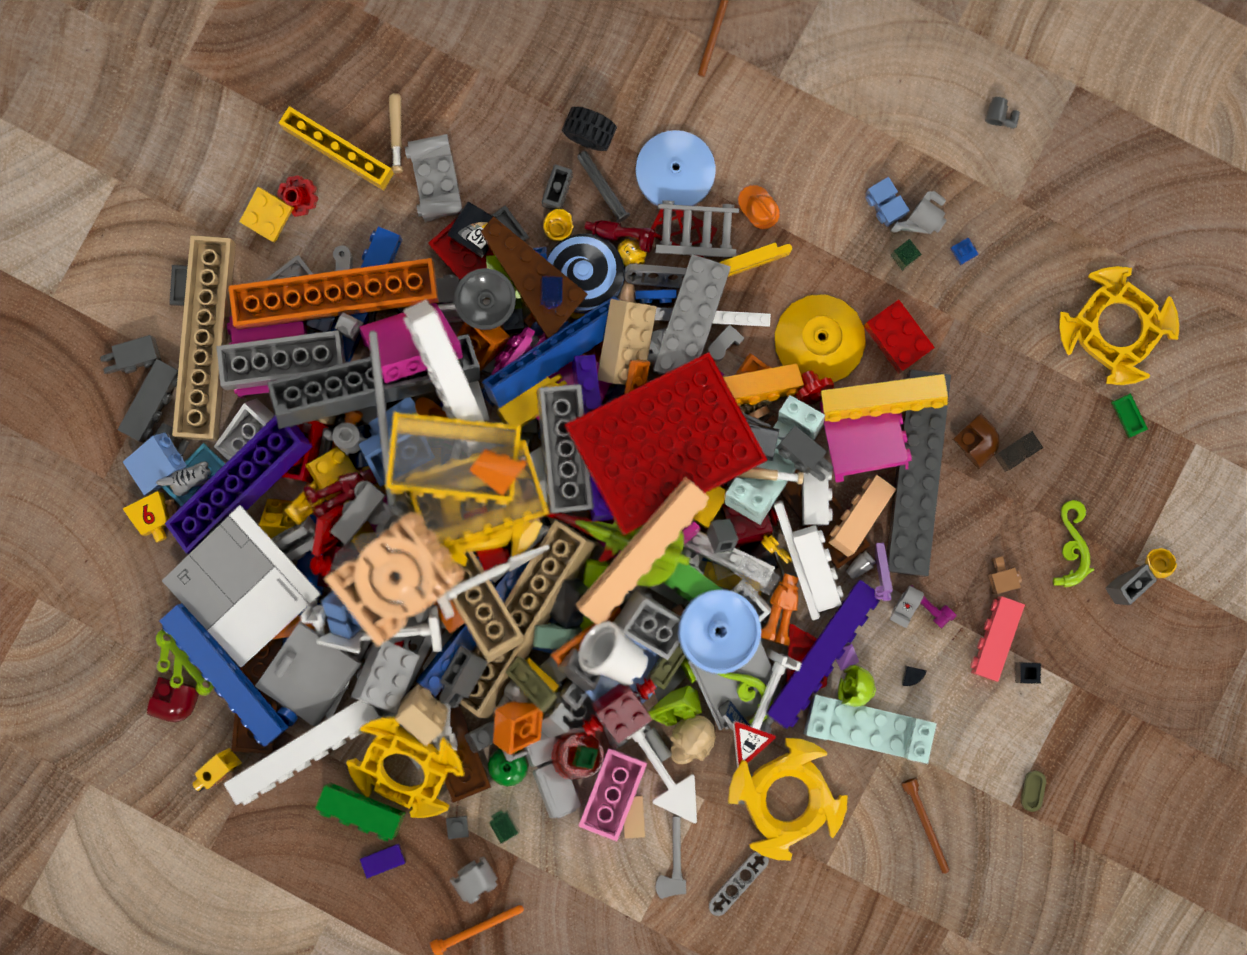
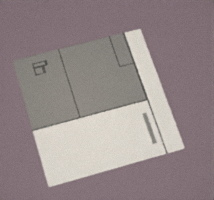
[162,506,320,667]

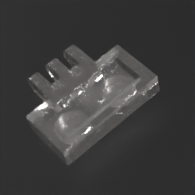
[734,555,780,601]

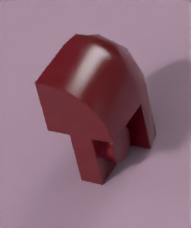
[147,677,199,723]

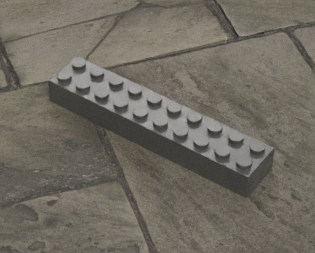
[267,334,480,429]
[886,370,951,577]

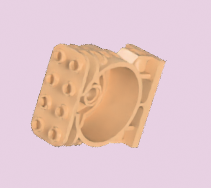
[325,512,464,646]

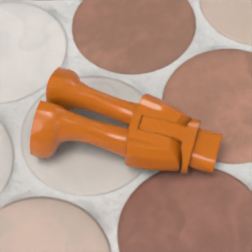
[760,573,799,646]

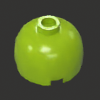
[838,665,876,707]

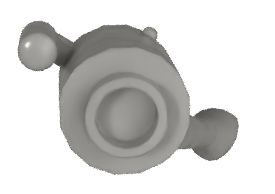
[890,191,947,234]
[323,423,367,455]

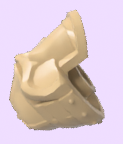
[670,714,716,764]

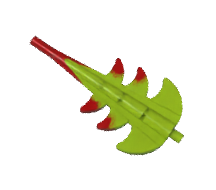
[545,512,690,587]

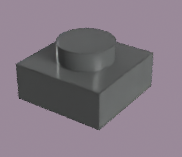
[446,815,469,839]

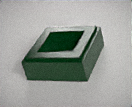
[572,745,598,769]

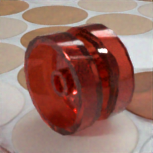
[551,733,604,780]

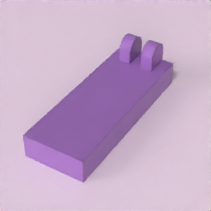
[874,543,893,601]

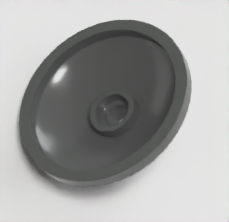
[454,268,516,330]

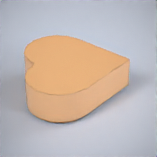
[748,405,770,419]

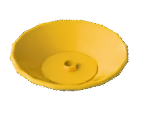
[774,294,866,383]

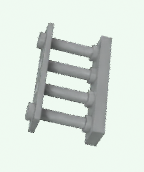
[655,200,739,258]

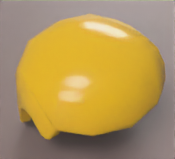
[543,209,574,241]
[1145,548,1177,578]

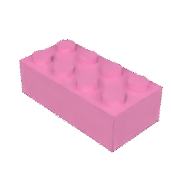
[579,747,647,841]

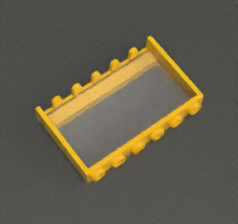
[386,412,521,505]
[405,440,549,548]

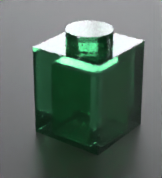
[890,239,922,271]
[489,810,520,844]

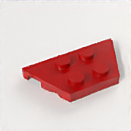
[785,624,828,689]

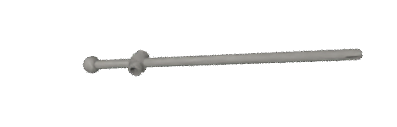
[369,331,401,580]

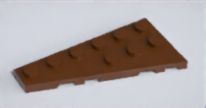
[480,217,588,339]

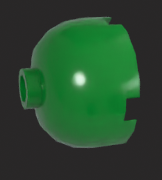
[488,748,529,787]

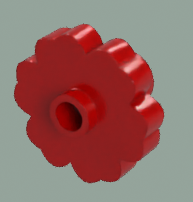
[277,175,318,217]
[795,370,835,405]

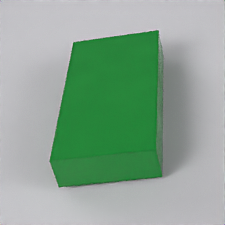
[1111,393,1148,438]

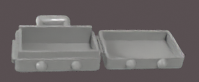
[503,731,581,819]

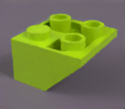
[648,685,702,726]

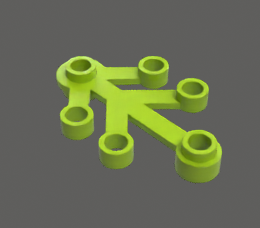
[156,629,214,696]

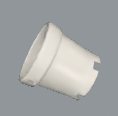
[579,621,648,685]

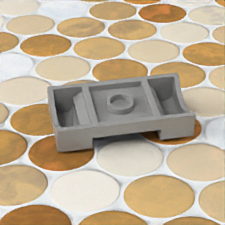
[405,134,463,223]

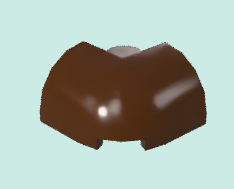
[952,413,1000,469]

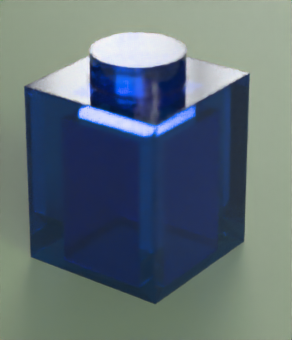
[540,276,563,308]

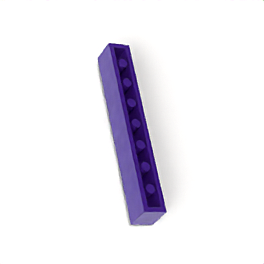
[572,355,613,522]
[766,580,880,729]

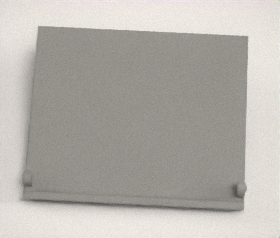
[255,621,362,726]
[688,641,781,731]

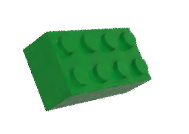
[315,782,406,841]

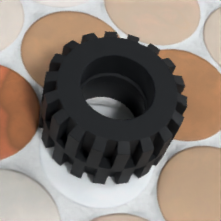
[562,107,617,151]

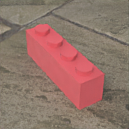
[970,596,1025,682]

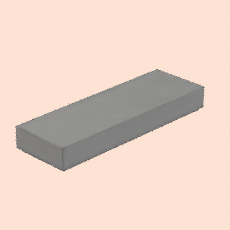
[330,483,386,545]

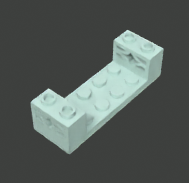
[725,395,825,524]
[803,694,937,764]

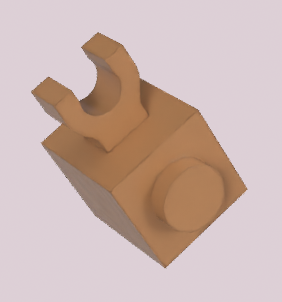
[988,556,1022,594]

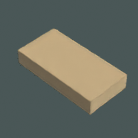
[624,796,645,839]

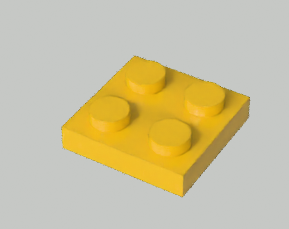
[239,187,294,242]

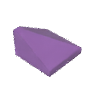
[835,644,859,670]

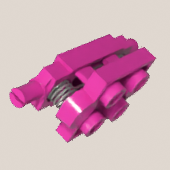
[492,327,547,375]

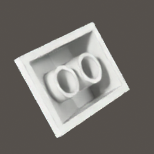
[214,398,275,461]

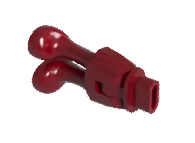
[585,220,655,253]
[303,468,377,519]

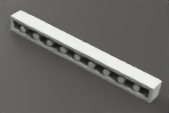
[654,307,771,327]

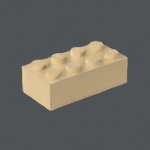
[598,299,657,385]

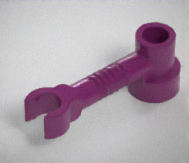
[911,585,957,629]

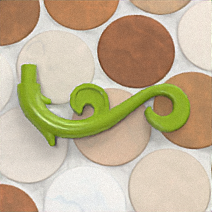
[1053,500,1094,587]
[716,672,773,725]

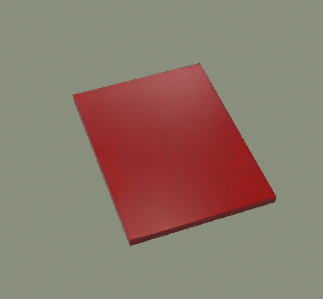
[564,352,768,536]

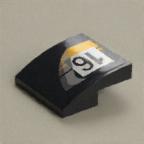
[446,201,503,258]

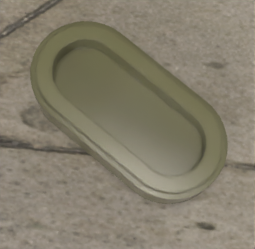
[1021,770,1046,812]

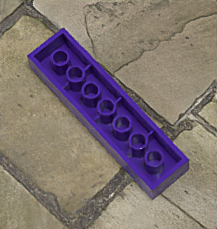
[165,416,313,554]

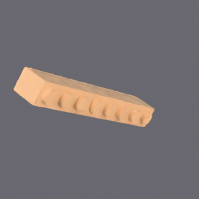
[576,478,709,625]

